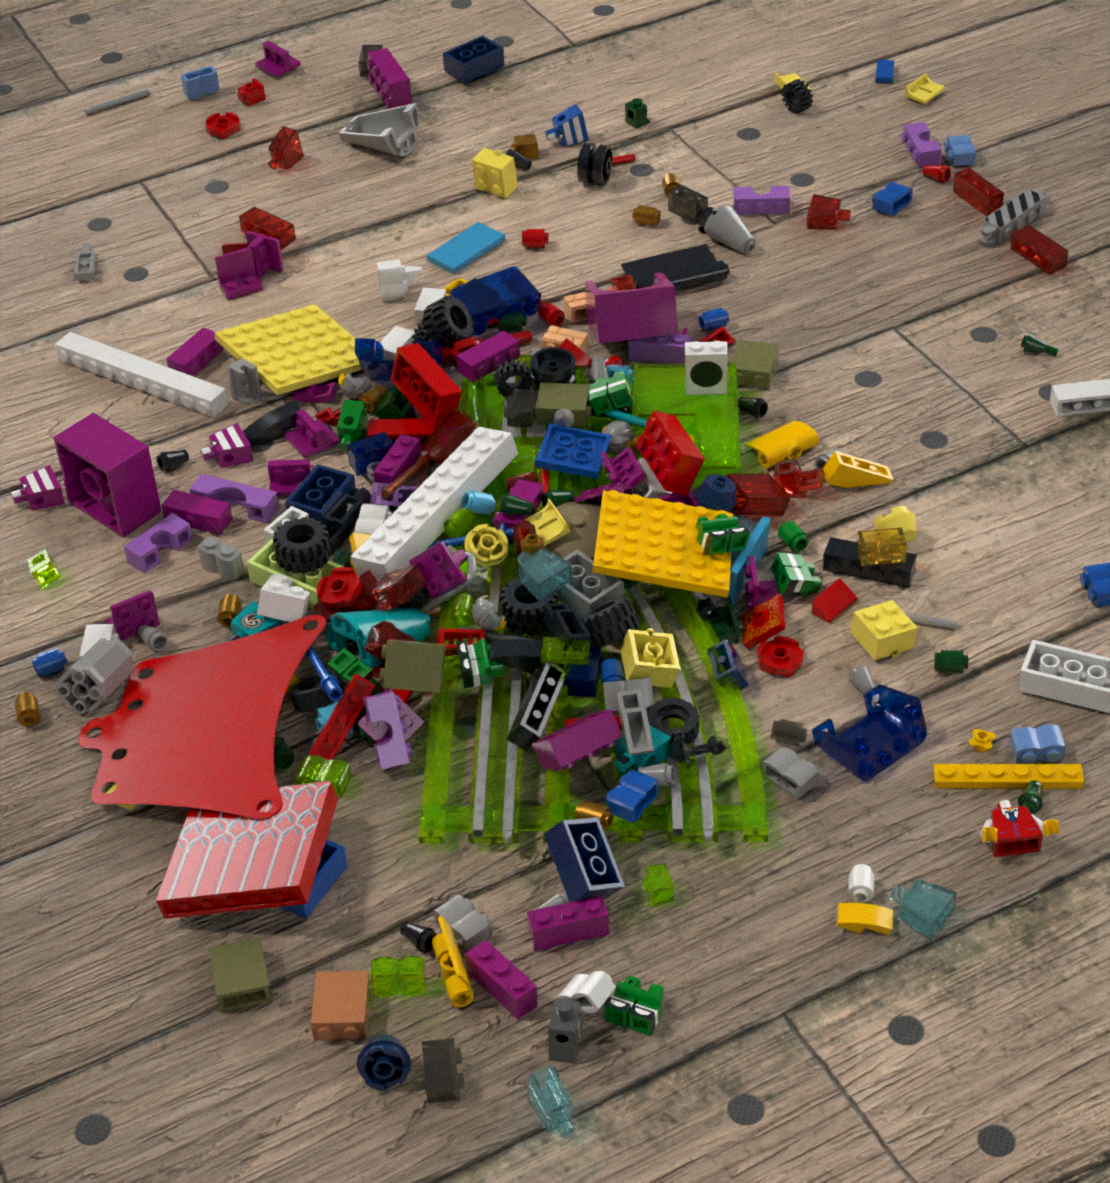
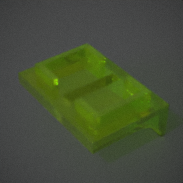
[505,445,539,481]
[541,637,591,664]

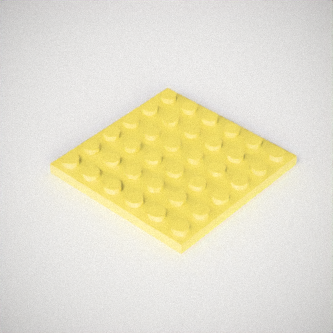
[215,305,379,395]

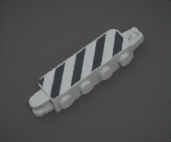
[980,190,1051,247]

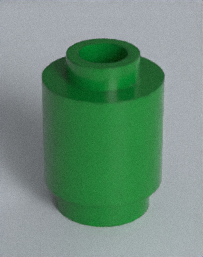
[778,521,809,552]

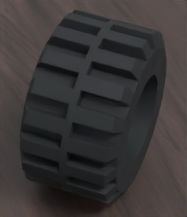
[423,295,474,350]
[273,517,331,574]
[500,576,558,635]
[581,597,641,648]

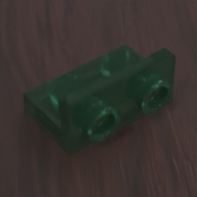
[705,596,743,646]

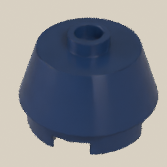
[695,474,737,513]
[357,1035,411,1091]

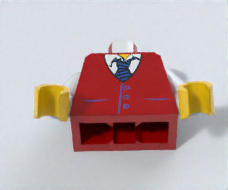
[980,800,1060,857]

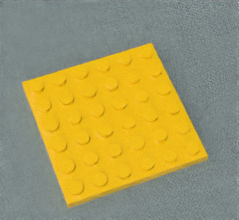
[592,490,733,598]

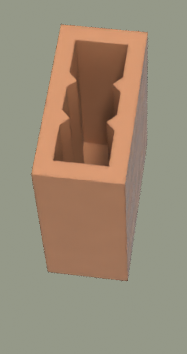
[311,971,371,1040]

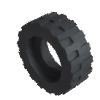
[289,673,344,712]
[647,698,699,744]

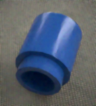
[698,308,729,331]
[31,648,67,677]
[600,659,626,685]

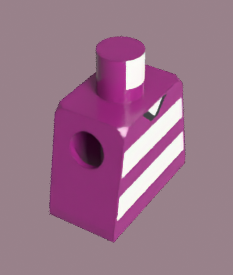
[200,423,253,467]
[11,465,65,510]

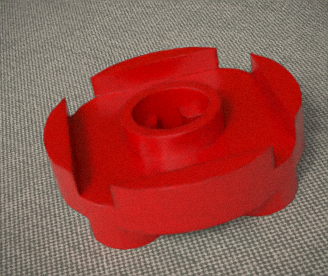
[205,112,241,139]
[443,337,482,363]
[316,567,362,609]
[757,636,804,677]

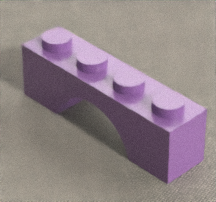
[190,474,279,524]

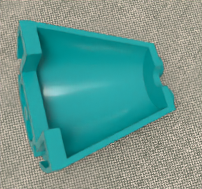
[326,608,431,669]

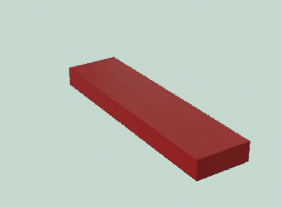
[308,673,376,767]

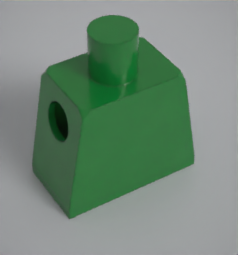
[337,400,369,452]

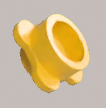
[969,729,996,752]

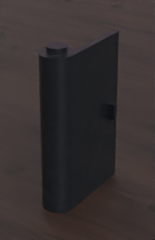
[621,244,730,291]

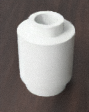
[848,864,875,903]

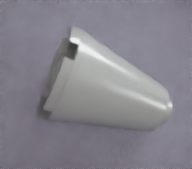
[704,204,755,254]

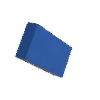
[875,60,894,84]

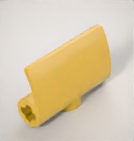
[745,421,819,469]
[432,916,474,1008]

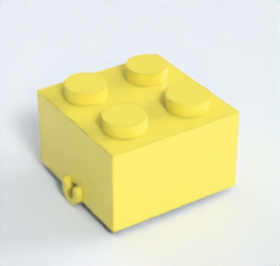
[472,148,518,199]
[850,600,918,660]
[620,628,680,688]

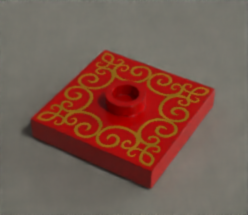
[741,594,786,649]

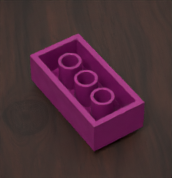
[366,48,412,109]

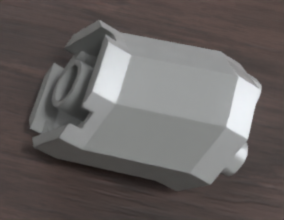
[57,638,133,714]

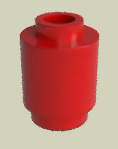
[522,229,549,248]
[538,302,565,327]

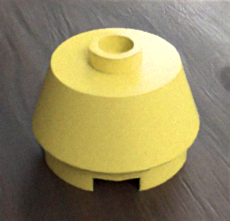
[874,506,917,548]
[465,524,508,569]

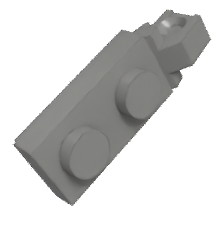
[74,243,96,281]

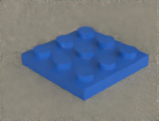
[535,423,611,479]

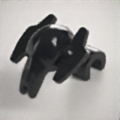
[670,730,727,769]

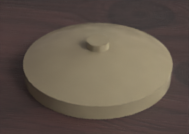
[533,501,601,563]

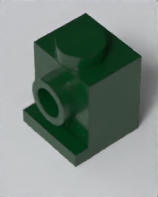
[625,98,650,129]

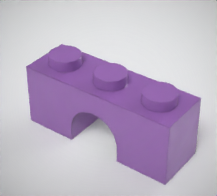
[901,122,942,168]
[733,186,790,215]
[124,513,193,573]
[364,691,412,770]

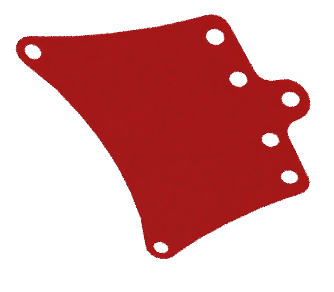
[78,615,326,819]

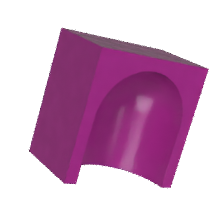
[585,273,678,343]
[53,412,162,538]

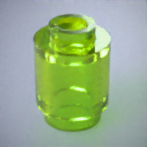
[443,508,475,538]
[451,594,476,627]

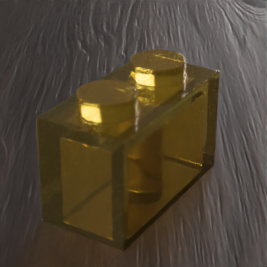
[857,527,907,566]

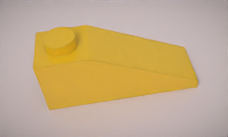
[822,451,894,488]

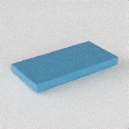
[427,222,506,274]
[726,516,771,606]

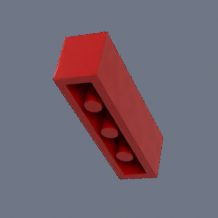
[367,418,453,451]

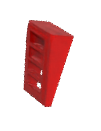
[436,628,485,656]

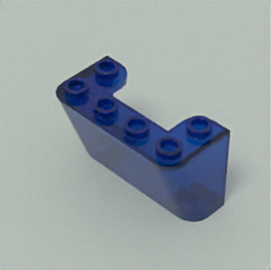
[449,266,542,336]
[355,338,444,381]
[812,684,927,781]

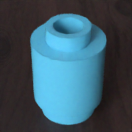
[462,491,496,516]

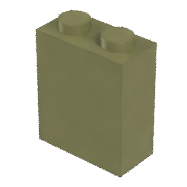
[729,340,779,389]
[535,383,592,427]
[380,639,446,693]
[209,937,272,1012]

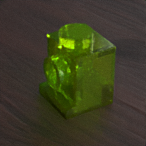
[27,549,61,588]
[643,863,674,907]

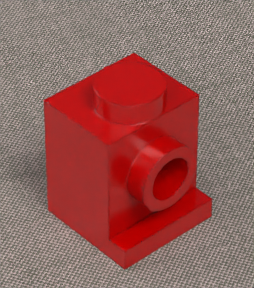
[237,78,266,107]

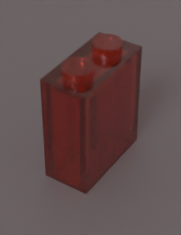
[422,408,478,465]
[727,473,791,516]

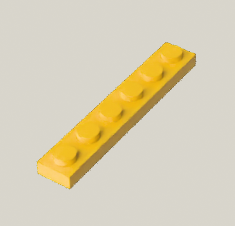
[933,764,1084,789]

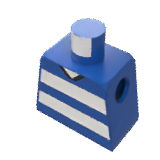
[545,104,589,146]

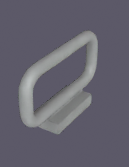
[418,545,477,614]

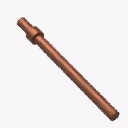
[381,453,433,498]

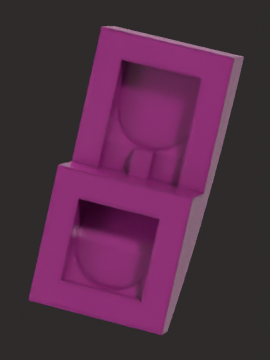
[291,382,338,403]

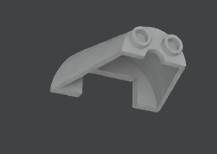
[339,103,419,156]

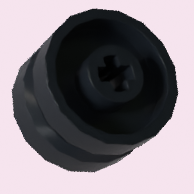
[577,142,613,185]
[530,347,576,393]

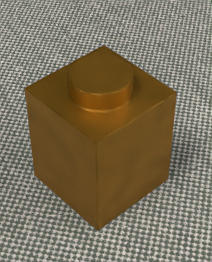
[511,134,538,159]

